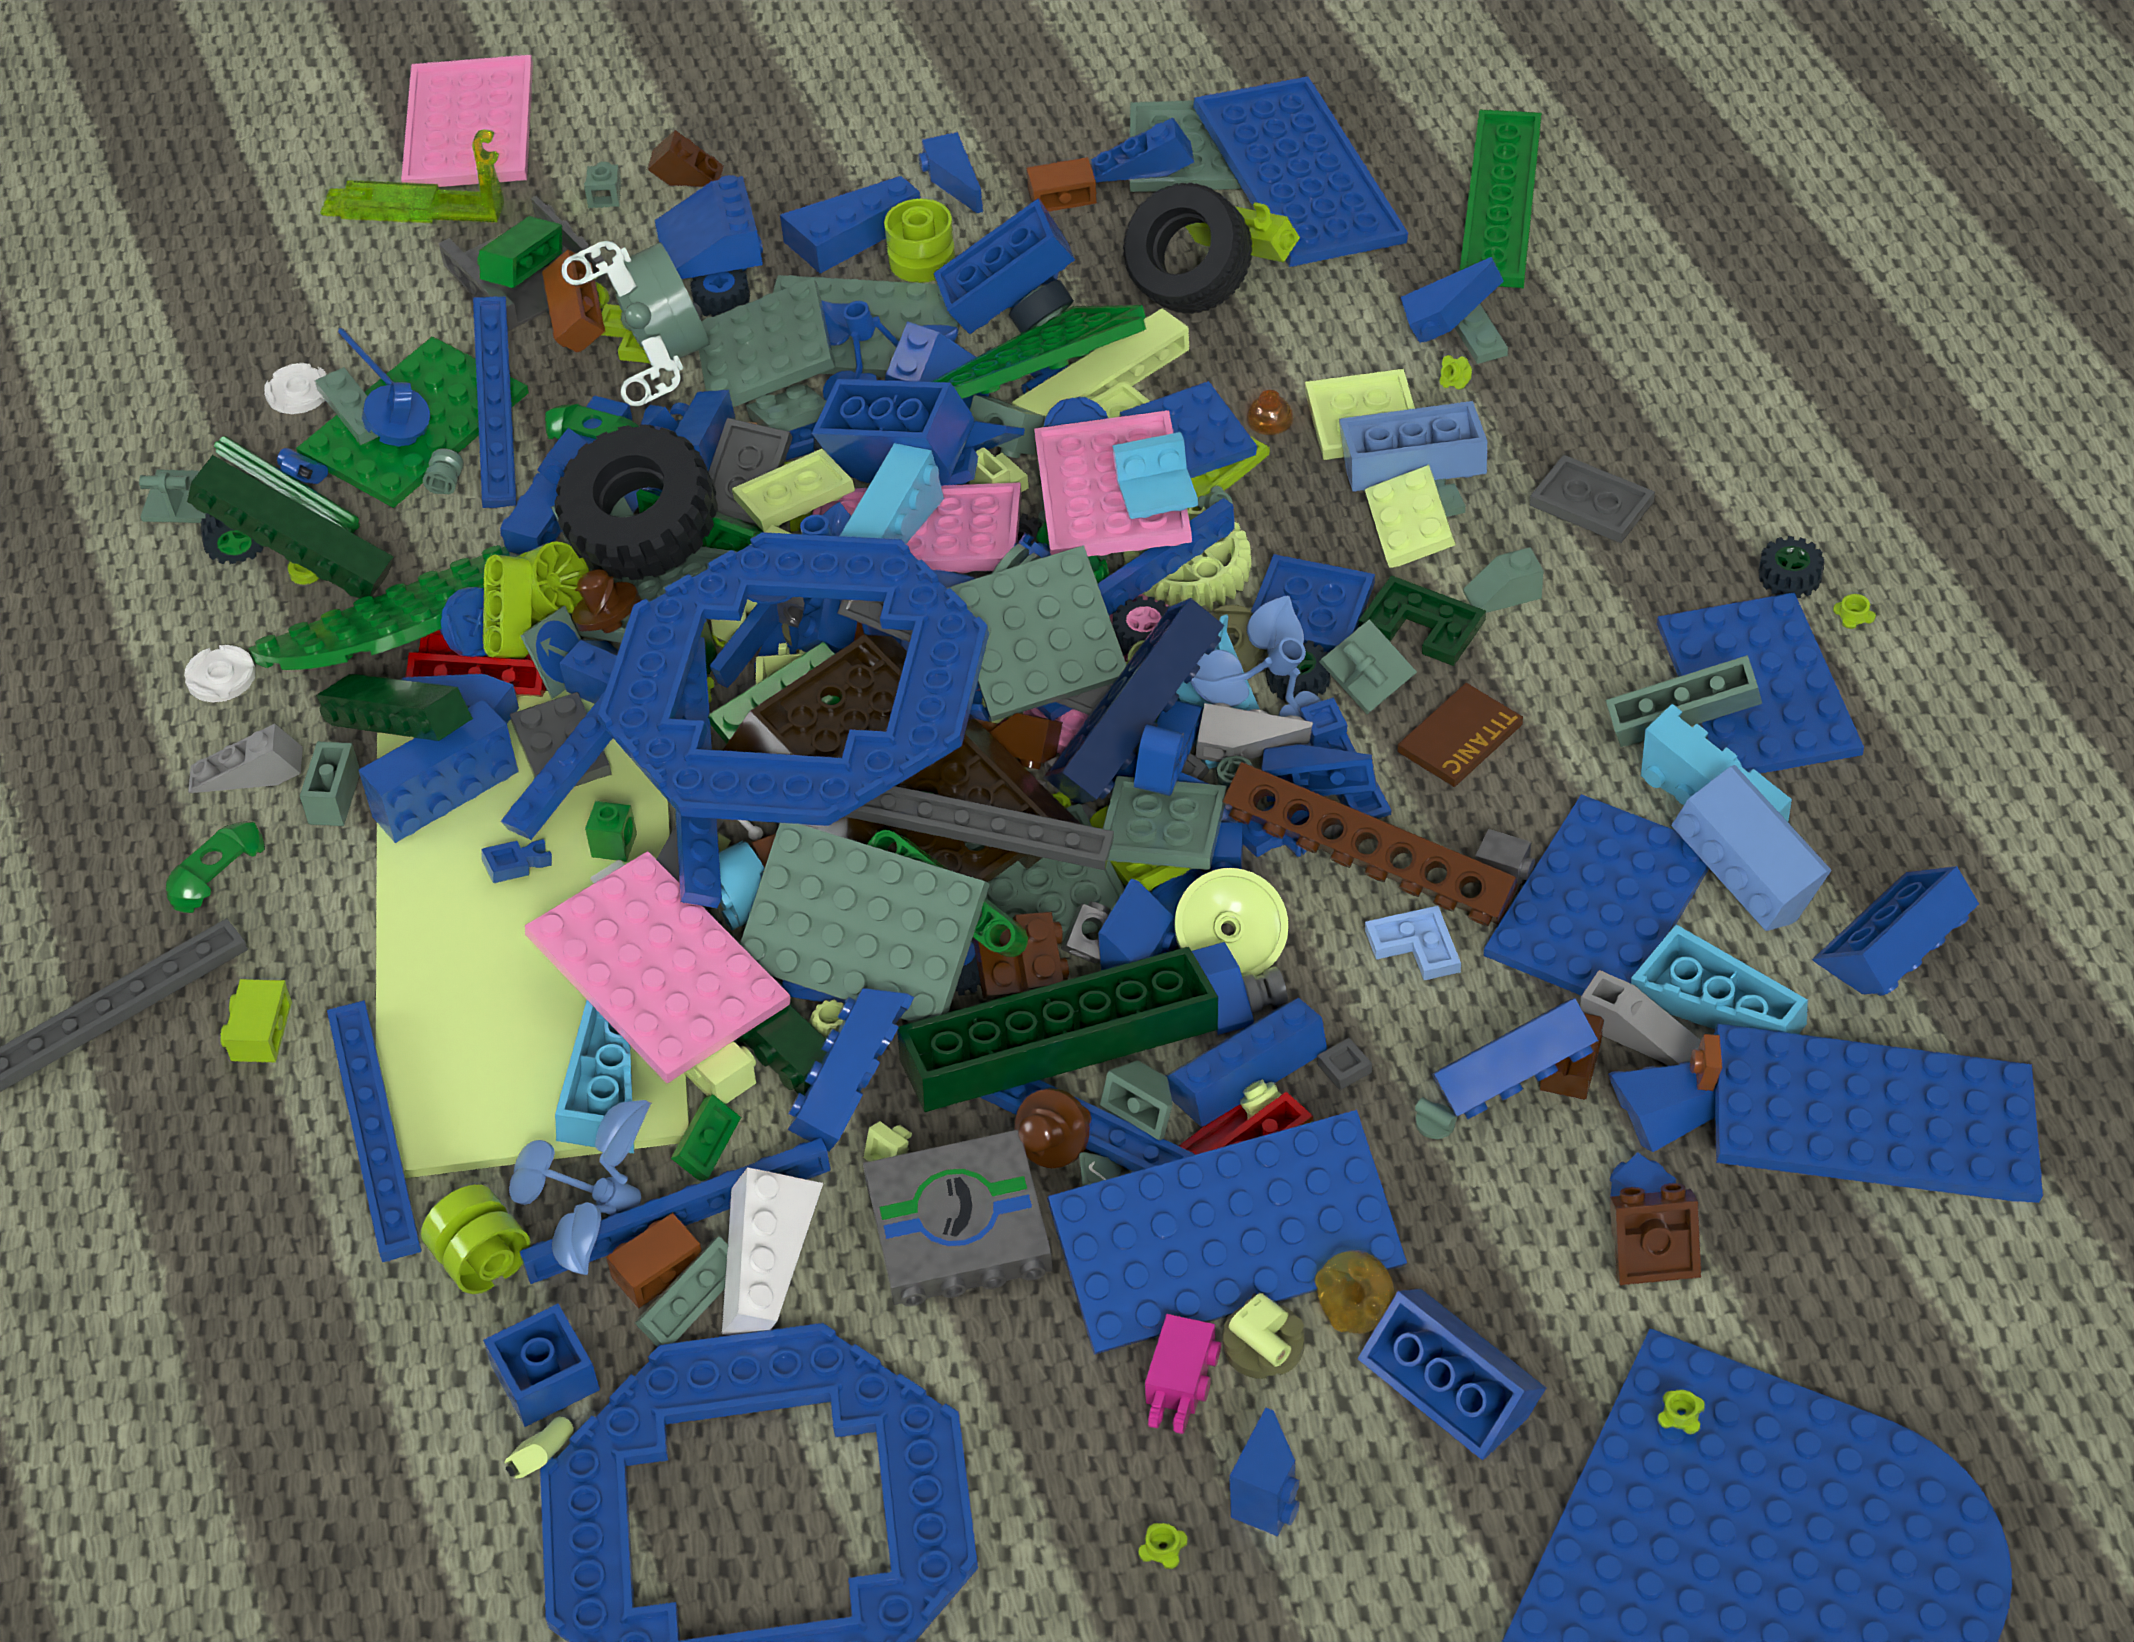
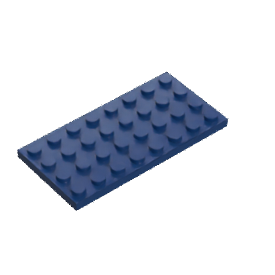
[1193,76,1409,267]
[1714,1024,2043,1203]
[1047,1110,1407,1355]

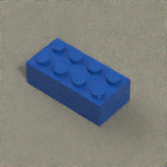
[358,699,519,843]

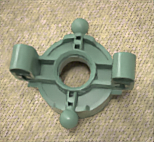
[561,241,710,406]

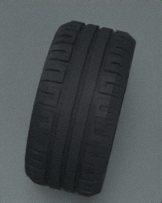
[1123,183,1253,314]

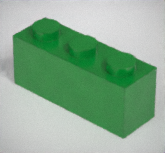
[477,216,562,288]

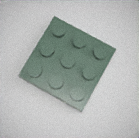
[1103,776,1227,870]

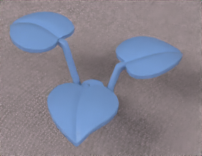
[1190,596,1322,746]
[509,1100,652,1275]

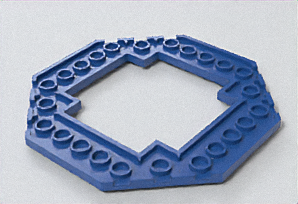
[598,532,989,826]
[540,1323,978,1642]

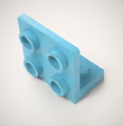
[1112,432,1198,519]

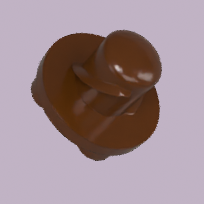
[572,569,642,633]
[1015,1088,1091,1168]

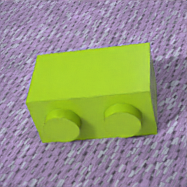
[221,979,292,1063]

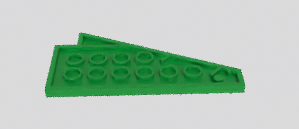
[931,305,1146,399]

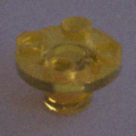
[1315,1250,1395,1334]

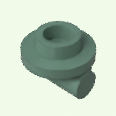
[1415,1097,1457,1139]

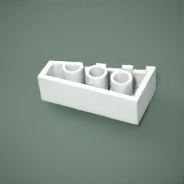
[722,1167,823,1335]

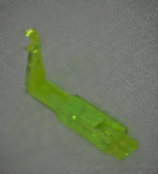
[320,129,504,223]

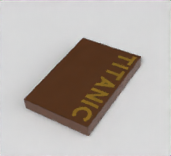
[1397,683,1523,787]

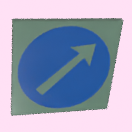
[520,606,581,699]

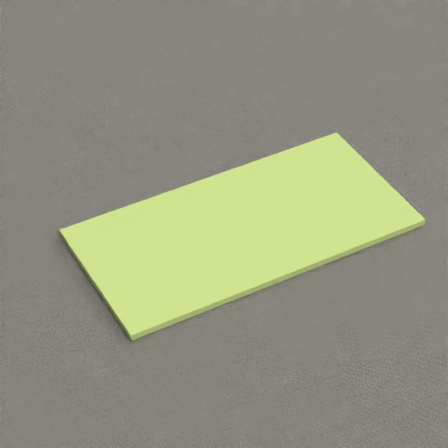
[376,690,690,1178]

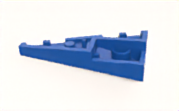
[1608,1061,1715,1152]

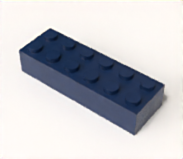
[1043,598,1225,804]

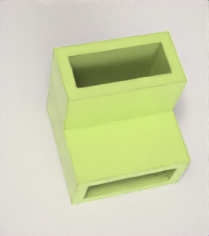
[969,447,1029,492]

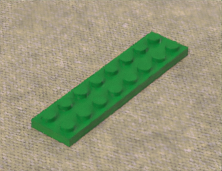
[1460,109,1542,288]

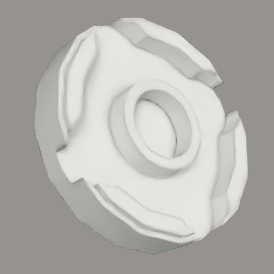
[265,363,327,414]
[184,645,256,702]

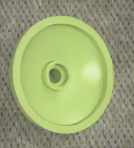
[1174,868,1288,976]

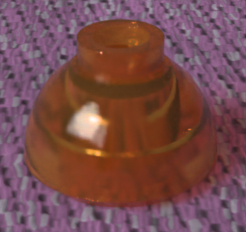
[1247,390,1293,435]

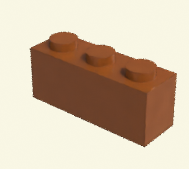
[542,249,605,352]

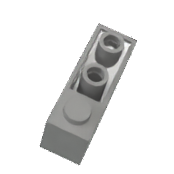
[1195,703,1313,762]
[188,724,303,793]
[1580,970,1701,1066]

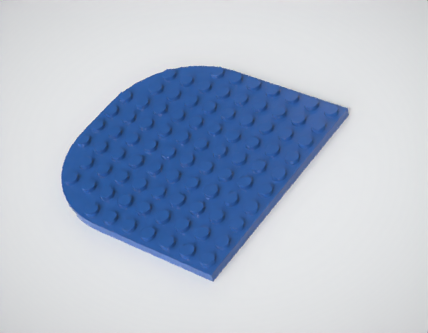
[1502,1328,2012,1642]

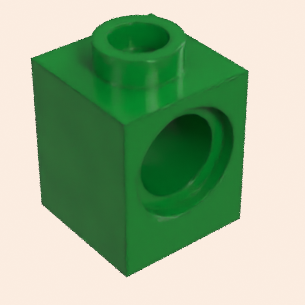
[585,801,637,862]

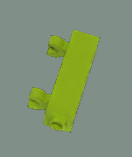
[1185,203,1300,263]

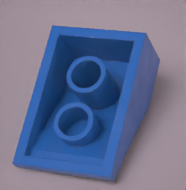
[885,321,990,410]

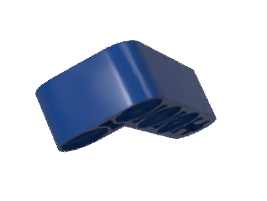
[1134,701,1204,796]

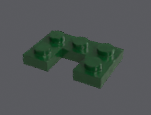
[1359,575,1486,666]

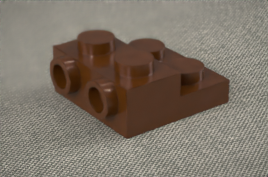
[973,912,1069,1000]
[1610,1183,1701,1285]

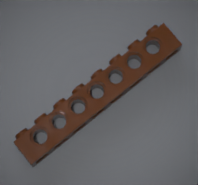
[1222,762,1518,926]

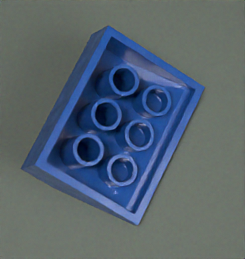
[655,175,763,279]

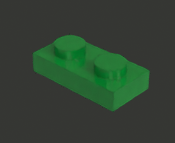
[671,1094,742,1181]

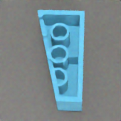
[840,443,944,544]
[1641,704,1792,822]
[1631,925,1808,1034]
[555,1000,634,1154]

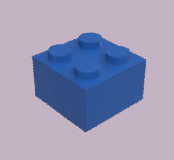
[483,1304,600,1427]

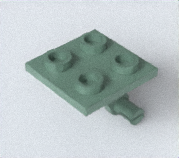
[139,470,206,523]
[1319,619,1417,715]

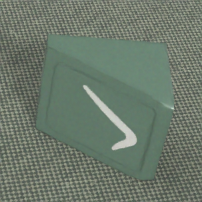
[1079,1153,1121,1186]

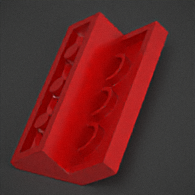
[406,630,547,697]
[1178,1092,1313,1154]

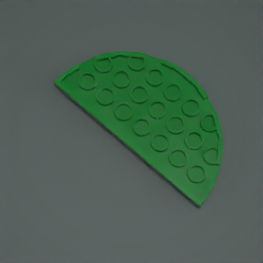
[248,546,510,670]

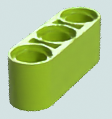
[483,554,532,659]

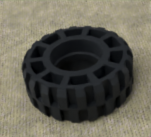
[555,424,718,580]

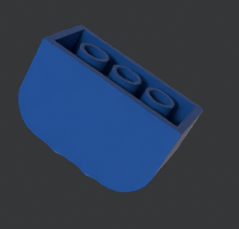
[812,379,974,486]

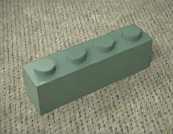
[1605,655,1762,747]

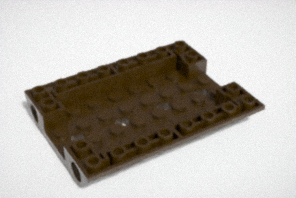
[722,634,1082,882]

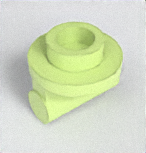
[1240,1080,1282,1119]

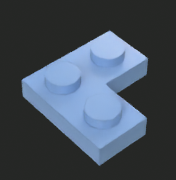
[1365,906,1461,981]

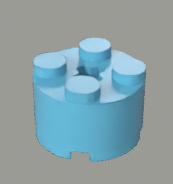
[719,841,765,930]

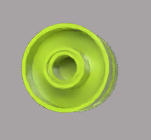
[884,199,955,283]
[516,542,589,627]
[421,1184,530,1294]

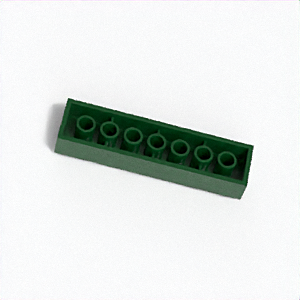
[897,947,1218,1112]

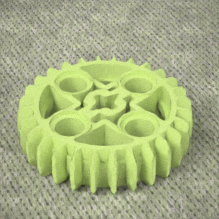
[1123,507,1251,611]

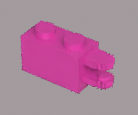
[1145,1314,1221,1434]

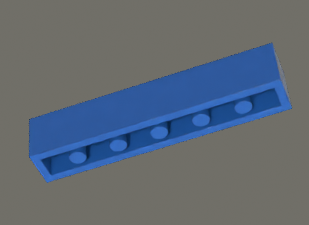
[500,395,633,555]

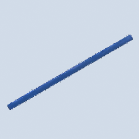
[338,328,393,385]

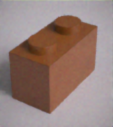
[1026,157,1097,212]
[606,1213,702,1309]

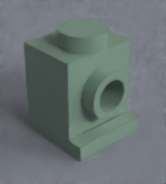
[584,162,621,208]

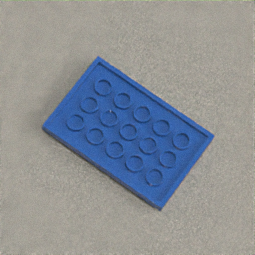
[1657,592,1864,774]
[1484,794,1709,996]

